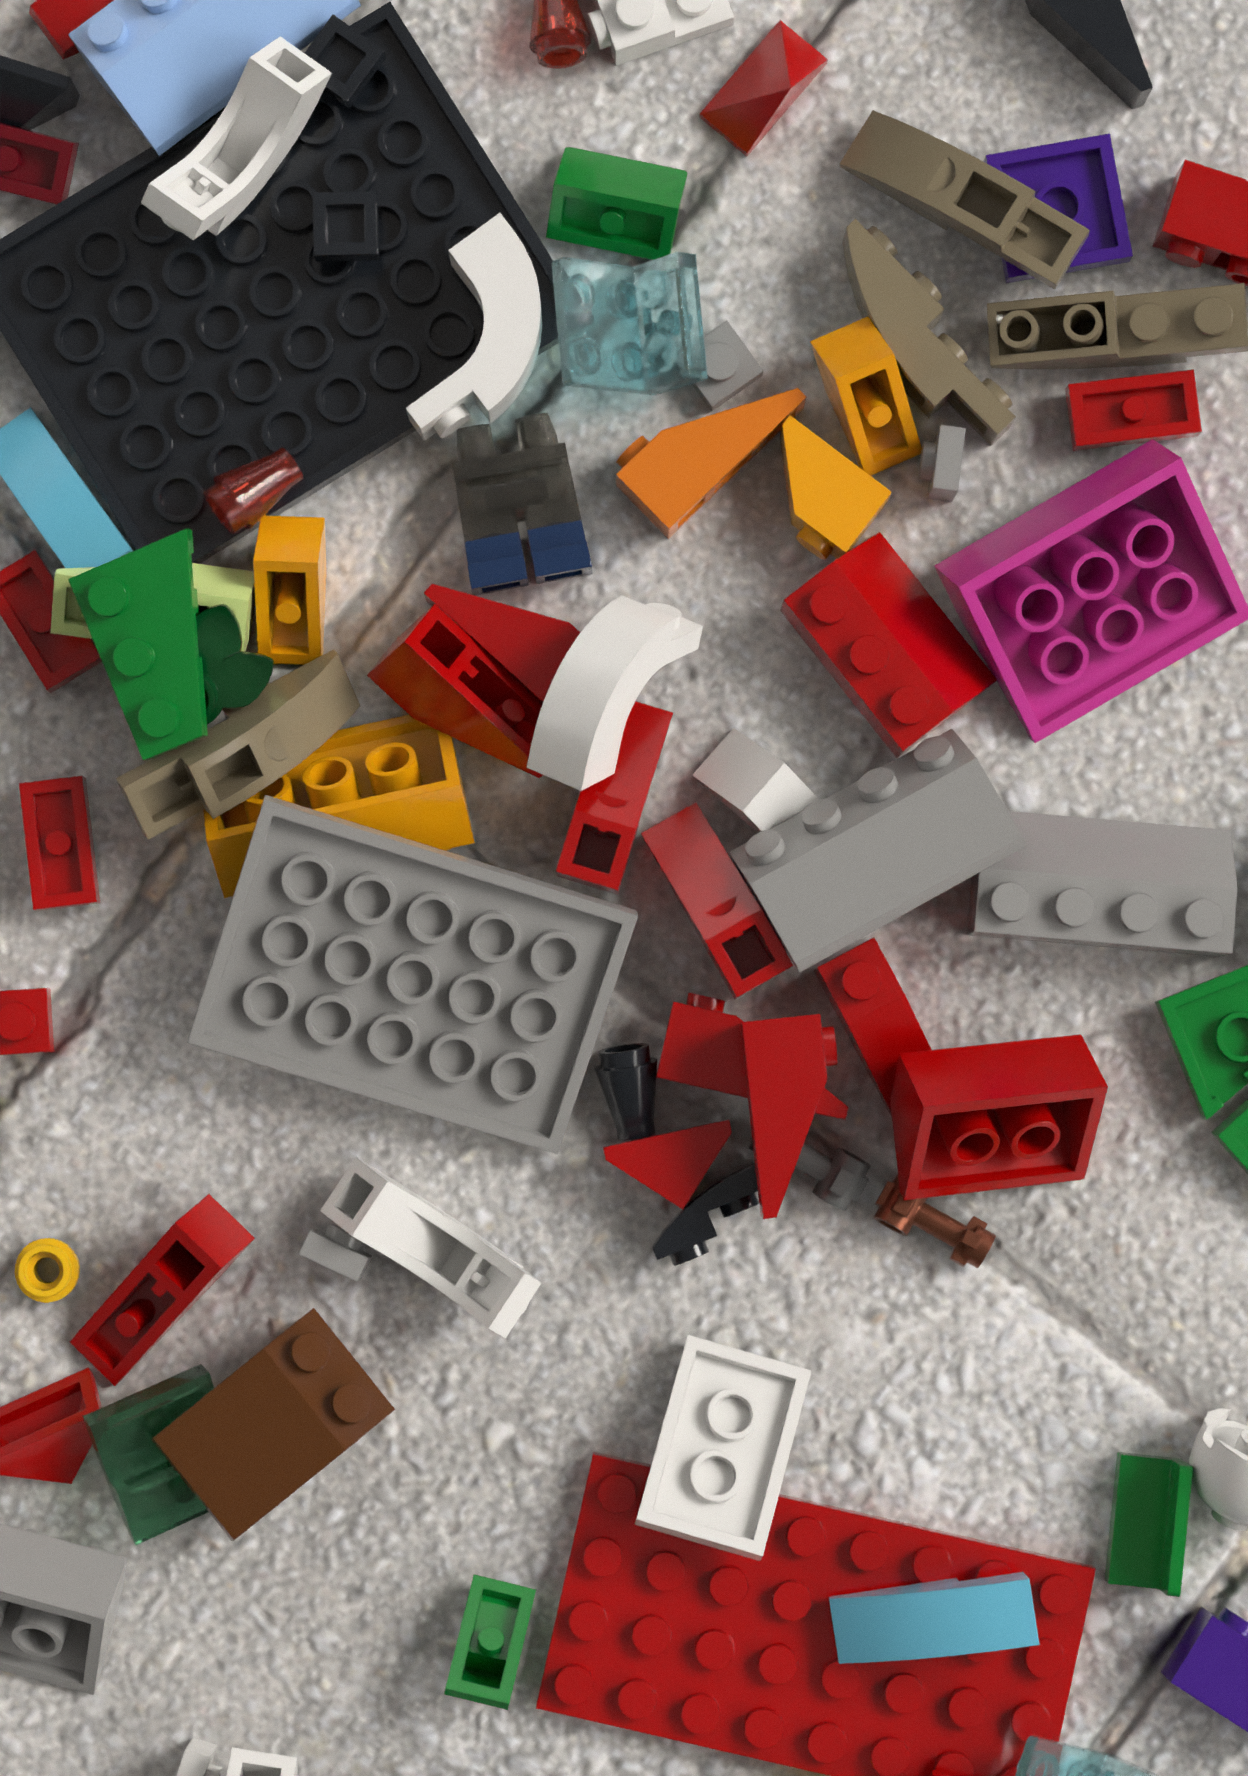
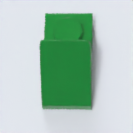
[444,1574,536,1710]

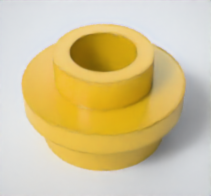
[14,1238,80,1303]

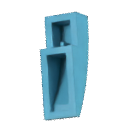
[0,407,133,568]
[829,1572,1040,1664]

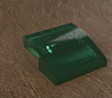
[83,1364,214,1545]

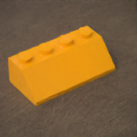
[203,715,475,898]

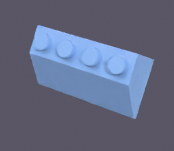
[68,0,361,156]

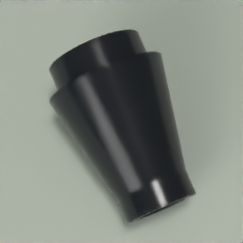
[594,1043,658,1140]

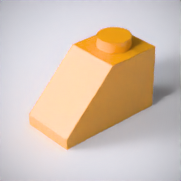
[810,316,922,476]
[779,415,892,560]
[253,515,327,665]

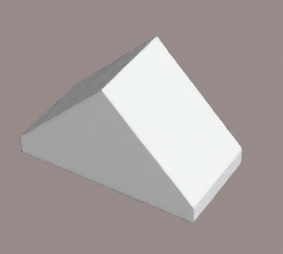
[692,728,819,833]

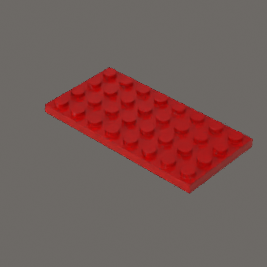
[536,1452,1096,1776]

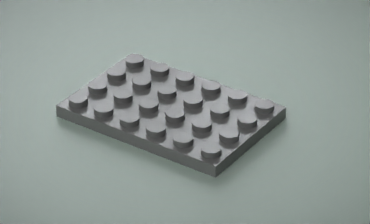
[187,795,638,1154]

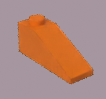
[616,388,807,539]

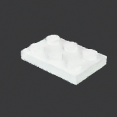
[635,1335,811,1561]

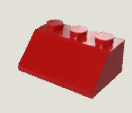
[780,532,997,759]
[890,1034,1108,1200]

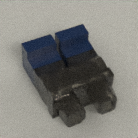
[452,413,592,596]

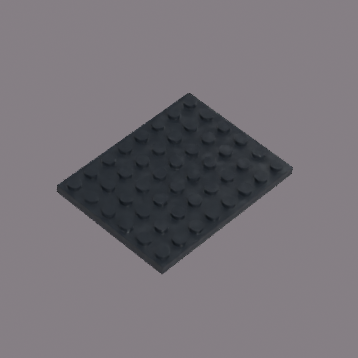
[0,2,590,564]

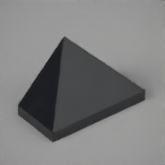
[0,55,80,130]

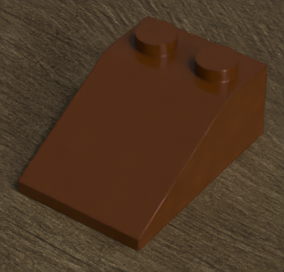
[151,1308,395,1541]

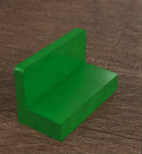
[546,147,688,263]
[1104,1452,1193,1597]

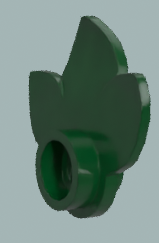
[196,604,274,724]

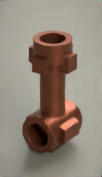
[873,1173,996,1268]

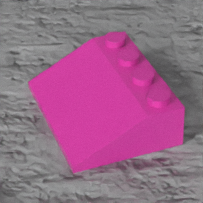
[934,439,1248,743]

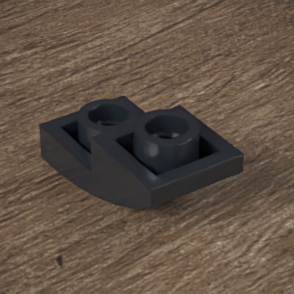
[652,1163,759,1266]

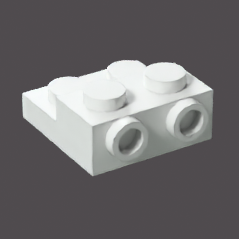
[587,0,734,66]

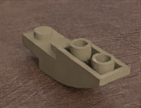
[839,110,1090,289]
[842,218,1016,446]
[987,283,1248,370]
[115,649,360,840]

